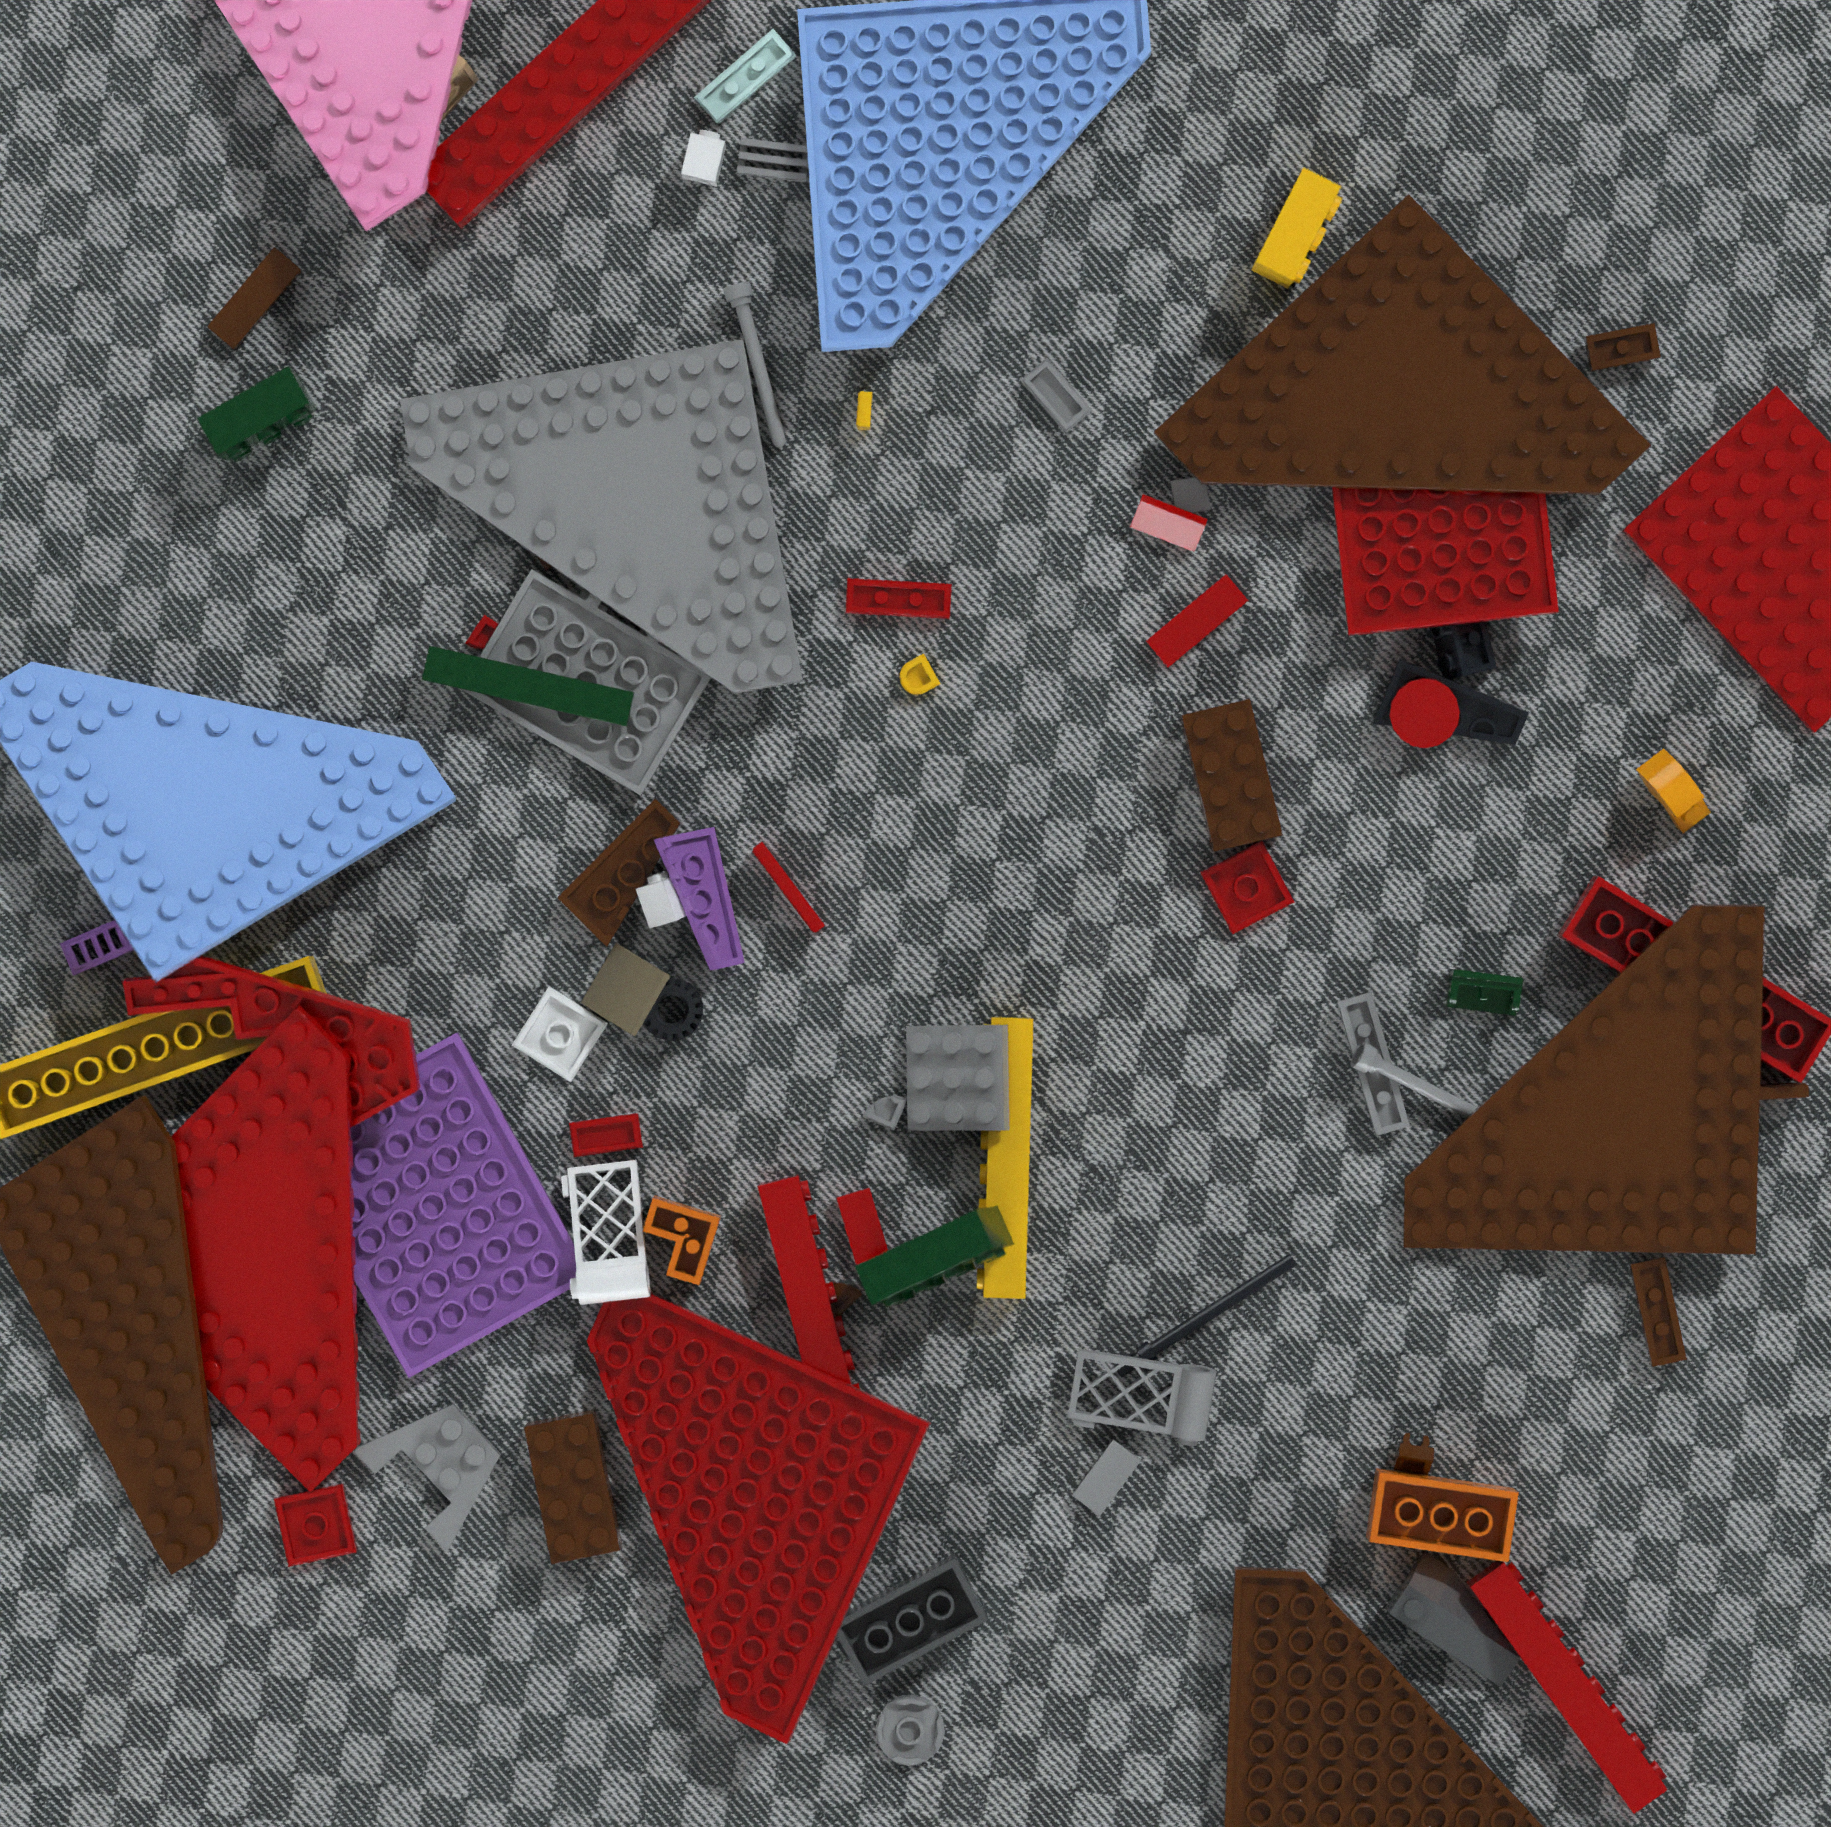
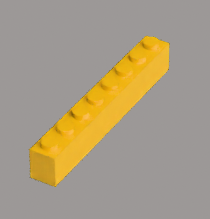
[976,1017,1033,1299]

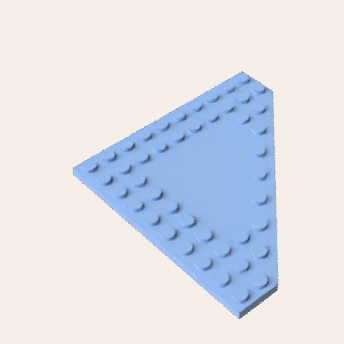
[797,0,1151,352]
[0,662,456,982]

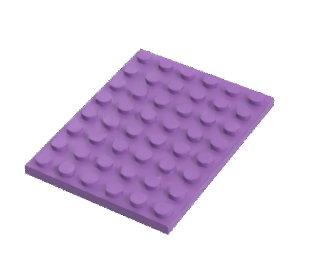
[350,1032,585,1378]

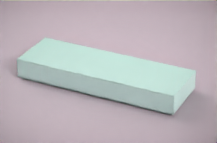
[694,29,796,125]

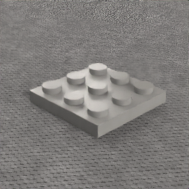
[906,1025,1009,1131]

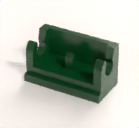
[1446,969,1523,1016]

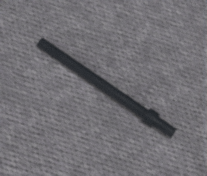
[1117,1253,1297,1378]

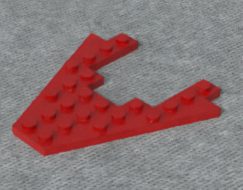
[123,955,420,1128]

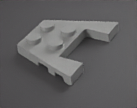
[354,1403,501,1551]

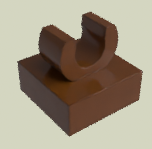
[1393,1433,1435,1475]

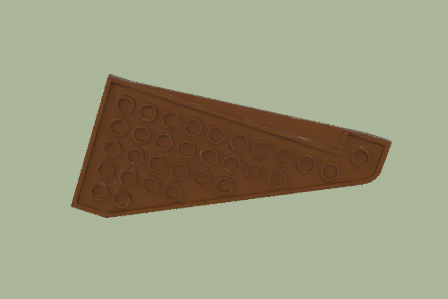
[0,1095,223,1575]

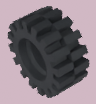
[643,978,704,1041]

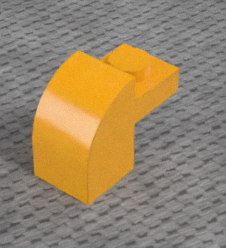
[1636,748,1711,834]

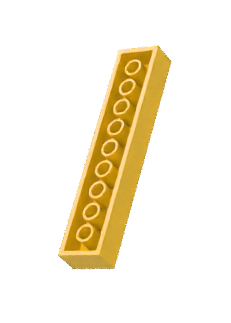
[0,956,327,1139]

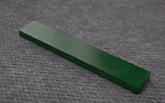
[422,646,635,727]

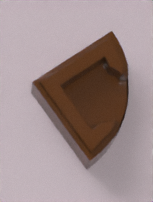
[831,1283,863,1316]

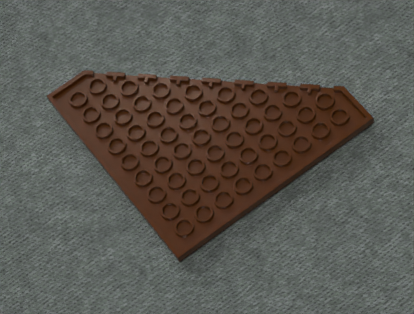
[1154,194,1651,495]
[1403,904,1765,1254]
[1224,1567,1544,1827]

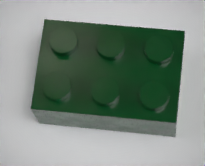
[196,366,318,462]

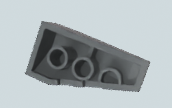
[1385,1550,1520,1687]

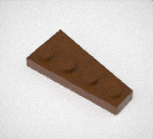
[557,799,681,947]

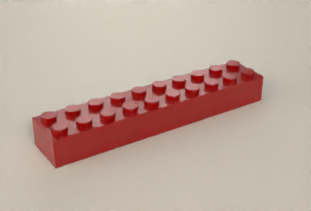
[426,0,711,229]

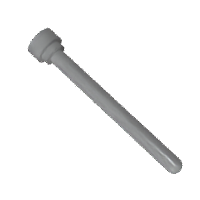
[723,281,786,447]
[1351,1042,1477,1117]

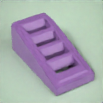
[60,920,135,976]

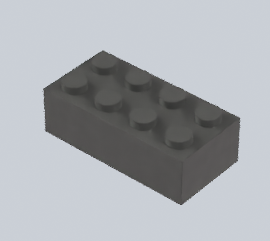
[837,1553,988,1686]

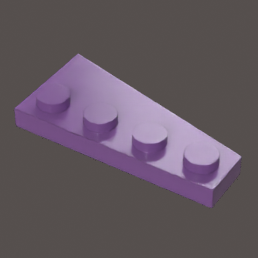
[654,827,745,971]

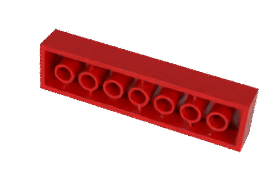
[1557,876,1831,1083]

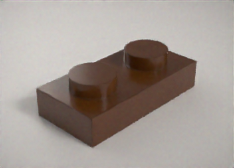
[1584,323,1661,372]

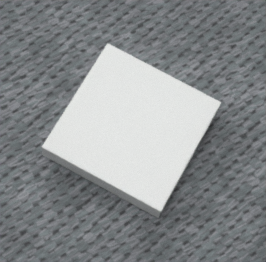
[512,986,608,1082]

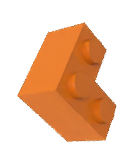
[643,1196,721,1285]

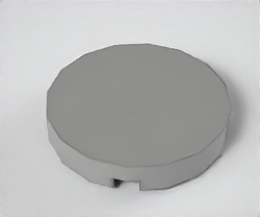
[875,1694,945,1766]

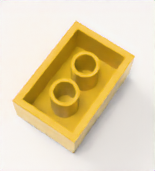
[1251,167,1343,289]

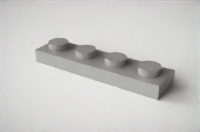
[1337,992,1410,1136]

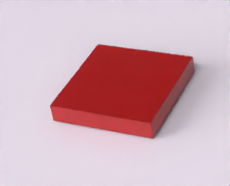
[1200,840,1294,934]
[274,1483,358,1567]

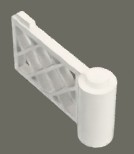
[561,1160,651,1305]

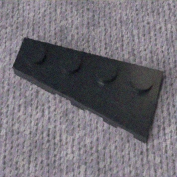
[1372,658,1529,745]

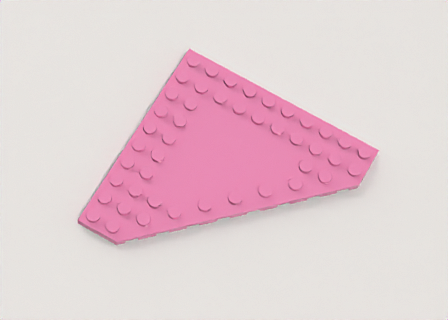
[214,0,473,232]

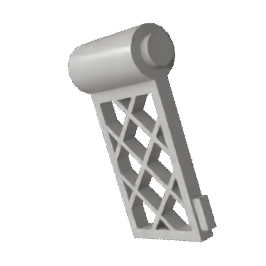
[1067,1348,1217,1446]

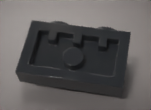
[1429,621,1497,680]

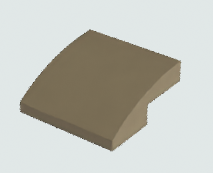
[581,943,670,1036]

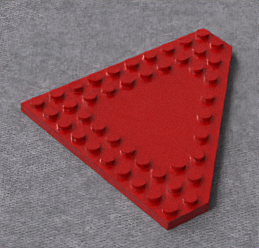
[171,1006,361,1493]
[586,1292,931,1744]

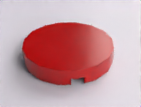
[1389,678,1460,748]

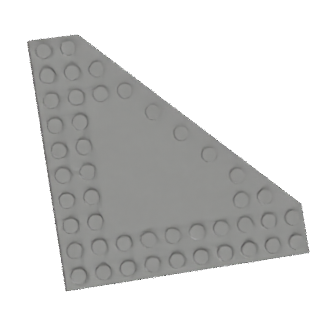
[400,339,803,694]

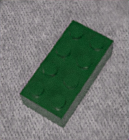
[855,1206,1014,1308]

